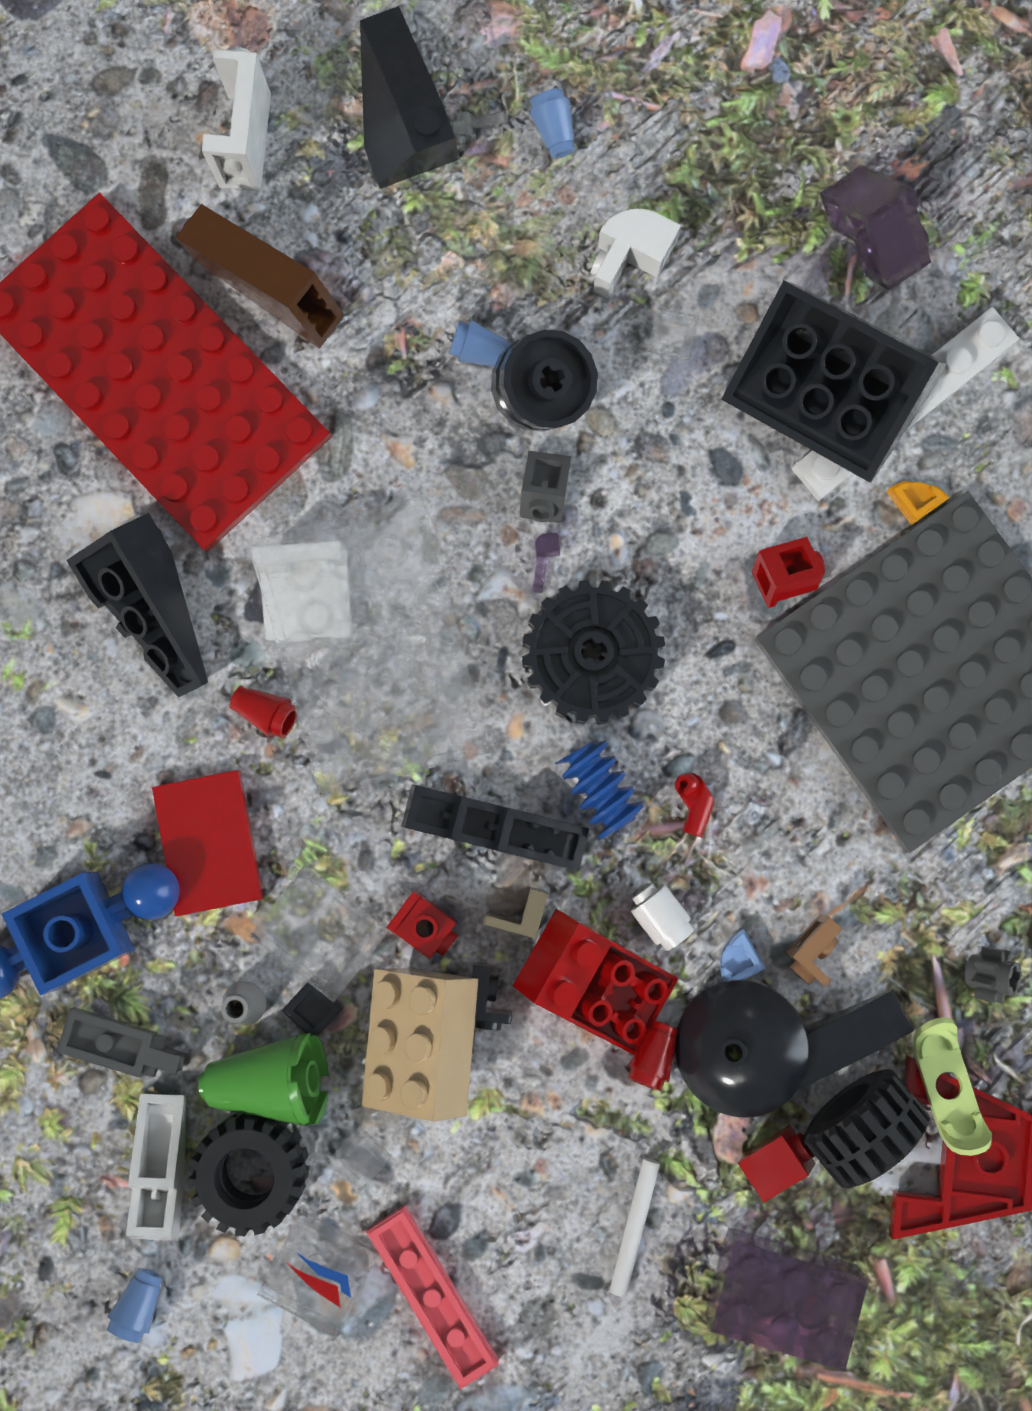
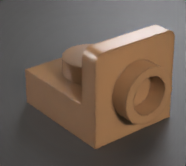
[785,914,842,987]

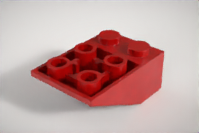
[512,908,679,1055]

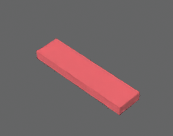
[366,1204,499,1390]

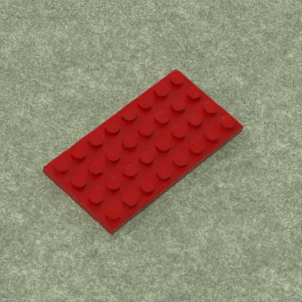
[0,192,332,553]

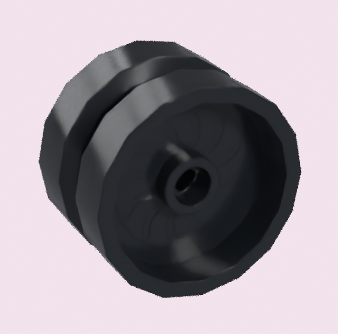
[491,329,598,432]

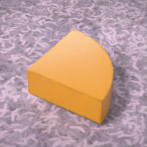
[886,481,950,526]

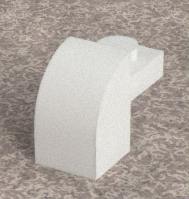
[590,209,681,299]

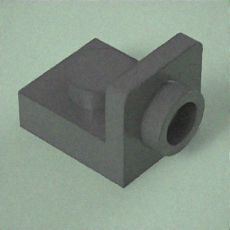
[520,450,571,523]

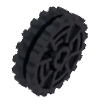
[522,580,665,725]

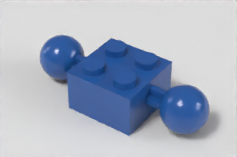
[0,863,180,999]

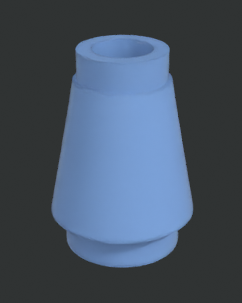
[529,88,575,159]
[449,320,512,366]
[107,1268,163,1343]

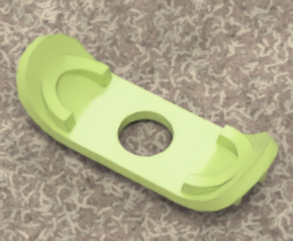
[913,1017,992,1156]

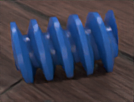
[555,740,643,840]

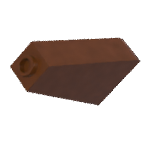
[175,204,345,349]

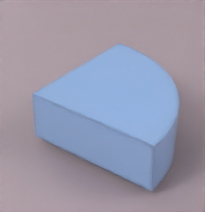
[720,928,766,982]

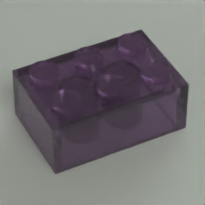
[705,1227,869,1371]

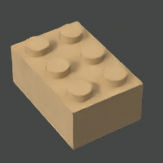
[362,968,478,1122]

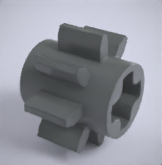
[965,946,1022,1004]

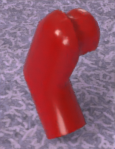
[675,773,714,838]

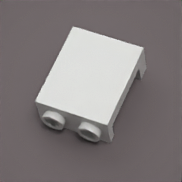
[202,47,271,191]

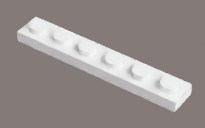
[792,307,1020,502]

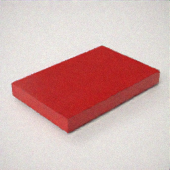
[152,770,264,917]

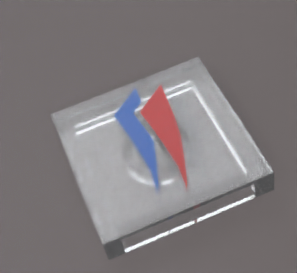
[257,1210,379,1337]

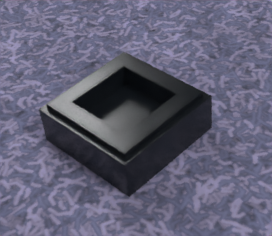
[281,976,345,1036]

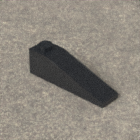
[360,6,458,189]
[66,513,208,698]

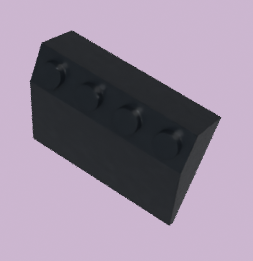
[721,280,946,483]

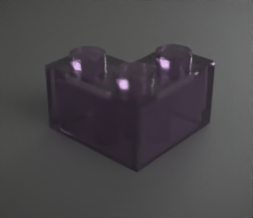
[820,165,932,290]

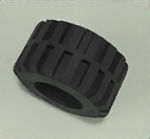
[803,1069,930,1189]
[188,1114,310,1237]

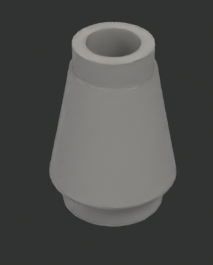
[221,981,266,1026]

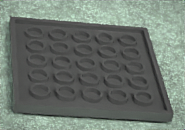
[754,491,1032,853]

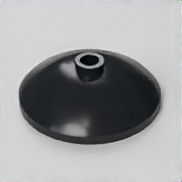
[675,980,810,1118]

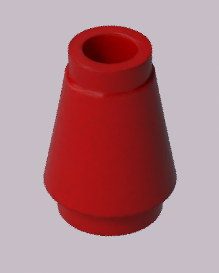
[229,686,298,738]
[627,1021,679,1092]

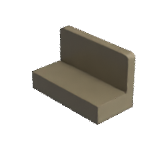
[483,886,548,939]

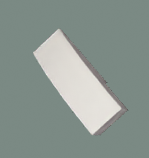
[126,1094,186,1241]

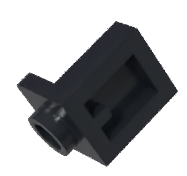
[471,961,512,1031]

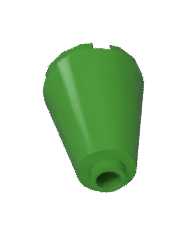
[198,1033,329,1126]

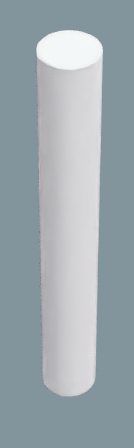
[609,1158,660,1297]

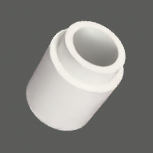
[630,883,694,951]

